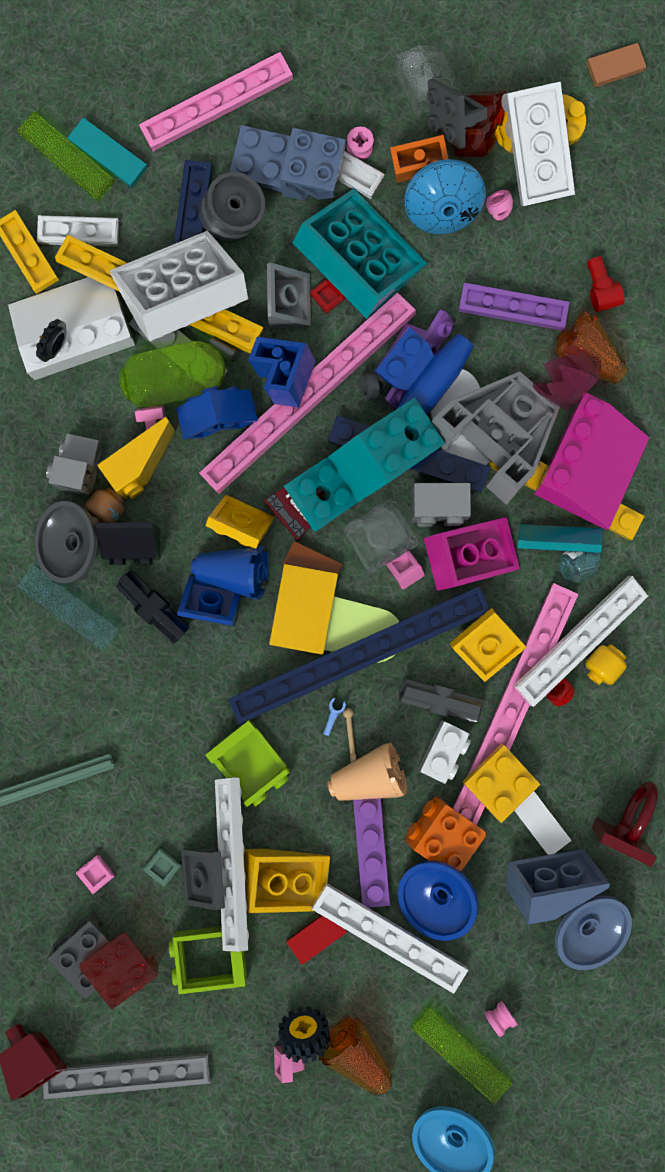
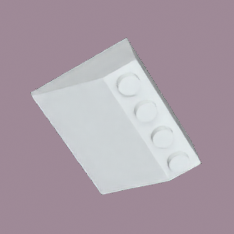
[110,230,248,341]
[8,277,135,380]

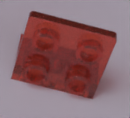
[79,932,159,1010]

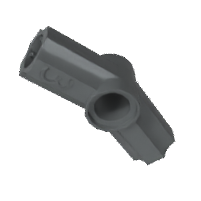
[398,679,484,723]

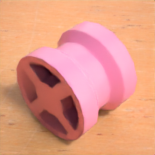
[347,126,374,161]
[484,1000,518,1037]

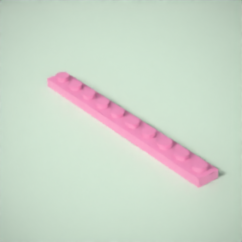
[199,292,416,494]
[452,583,578,825]

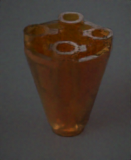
[554,310,628,385]

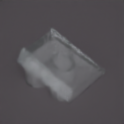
[343,499,419,574]

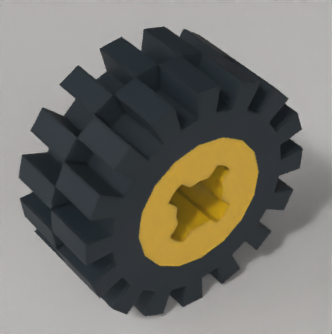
[278,1007,331,1064]

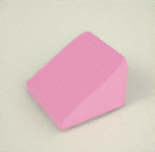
[385,548,425,590]

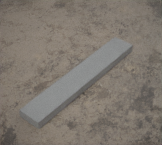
[43,1053,211,1099]

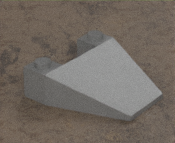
[432,371,560,505]

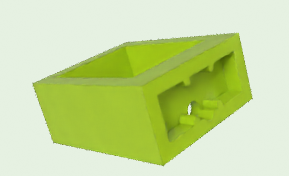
[169,926,247,994]

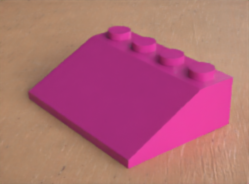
[534,392,649,530]

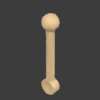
[343,708,356,763]

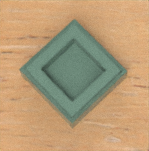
[143,847,182,887]

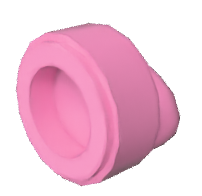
[485,190,513,221]

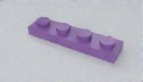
[458,283,570,331]
[353,798,390,908]

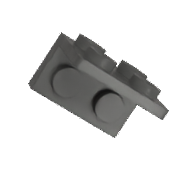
[47,911,127,998]

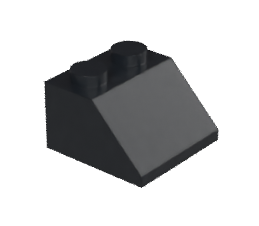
[96,522,160,566]

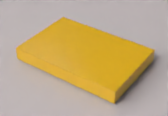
[269,564,338,655]

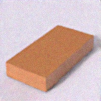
[586,43,646,87]

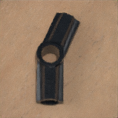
[116,570,190,644]

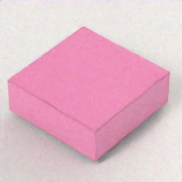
[76,854,116,894]

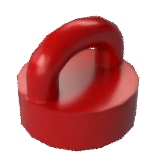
[546,678,575,707]

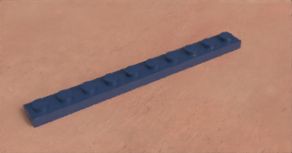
[228,587,490,724]

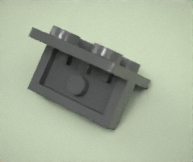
[427,78,487,149]

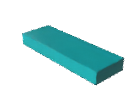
[67,118,148,188]
[518,524,602,553]

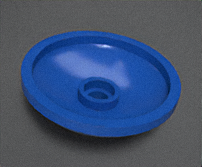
[398,861,479,941]

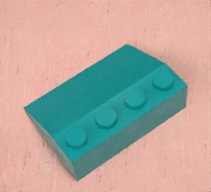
[292,188,428,319]

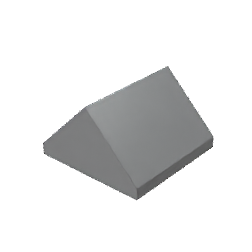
[267,262,311,328]

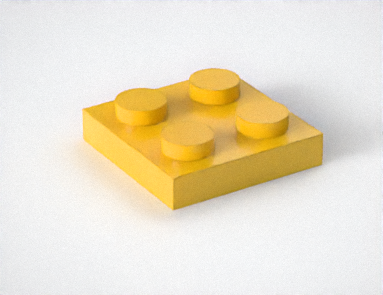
[205,495,274,549]
[450,608,527,682]
[462,744,541,823]

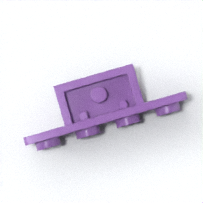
[385,309,454,411]

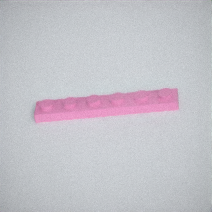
[139,52,293,152]

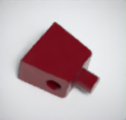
[0,1024,67,1101]

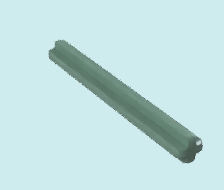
[0,753,115,807]

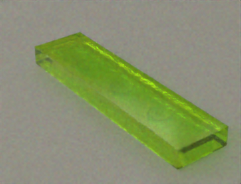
[17,111,115,202]
[411,1005,512,1104]

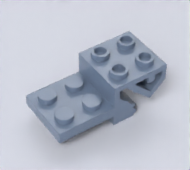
[230,125,346,200]

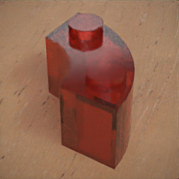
[452,91,506,157]

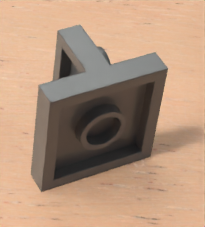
[181,846,225,910]

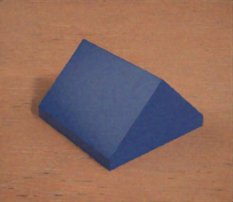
[177,575,241,626]

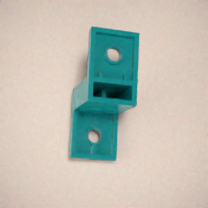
[284,398,446,532]

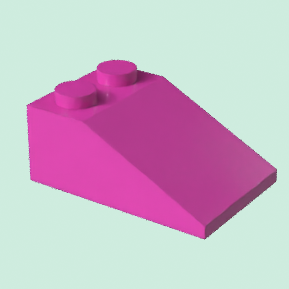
[424,517,520,591]

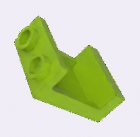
[205,719,291,807]

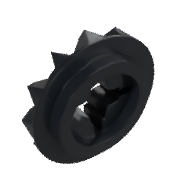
[36,319,67,362]

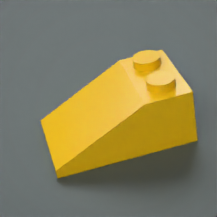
[97,417,176,499]
[243,849,330,913]

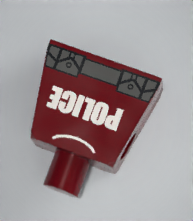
[264,488,325,542]

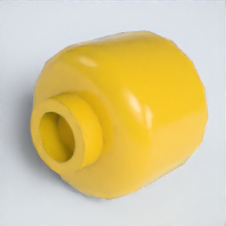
[585,644,627,685]

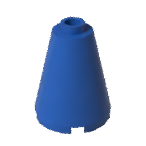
[191,545,269,600]

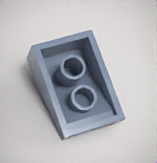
[506,849,610,925]

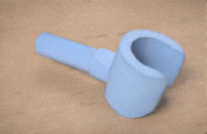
[323,698,346,736]

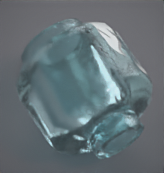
[559,551,601,583]

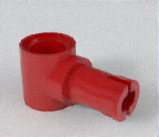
[587,256,625,313]

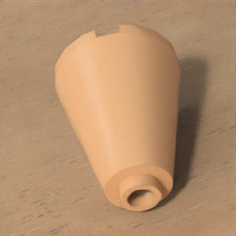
[328,743,407,801]

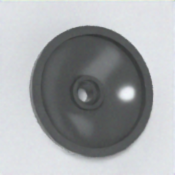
[34,501,98,583]

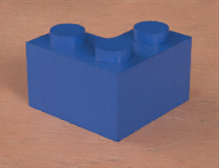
[248,337,316,408]
[176,386,258,439]

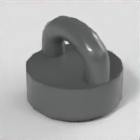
[360,372,387,401]

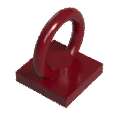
[592,781,658,867]

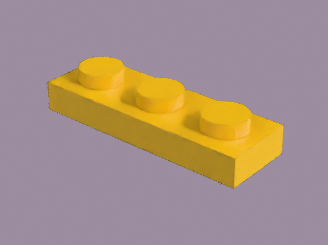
[0,210,59,294]

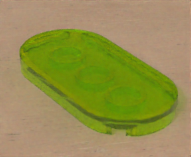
[119,341,225,407]

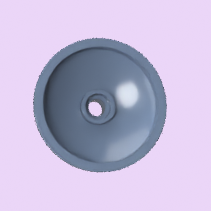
[555,895,632,970]

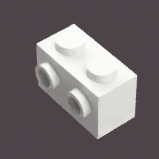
[418,720,471,784]

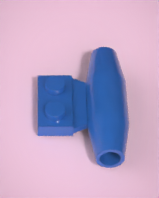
[373,327,474,433]

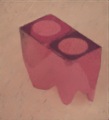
[533,345,601,411]

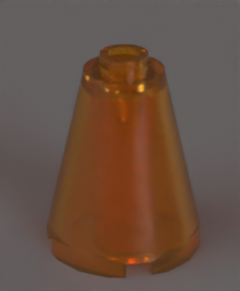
[318,1016,393,1095]

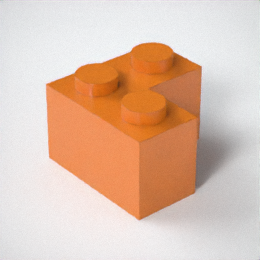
[390,135,448,183]

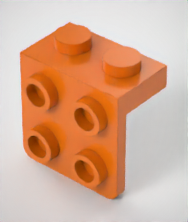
[405,795,486,871]

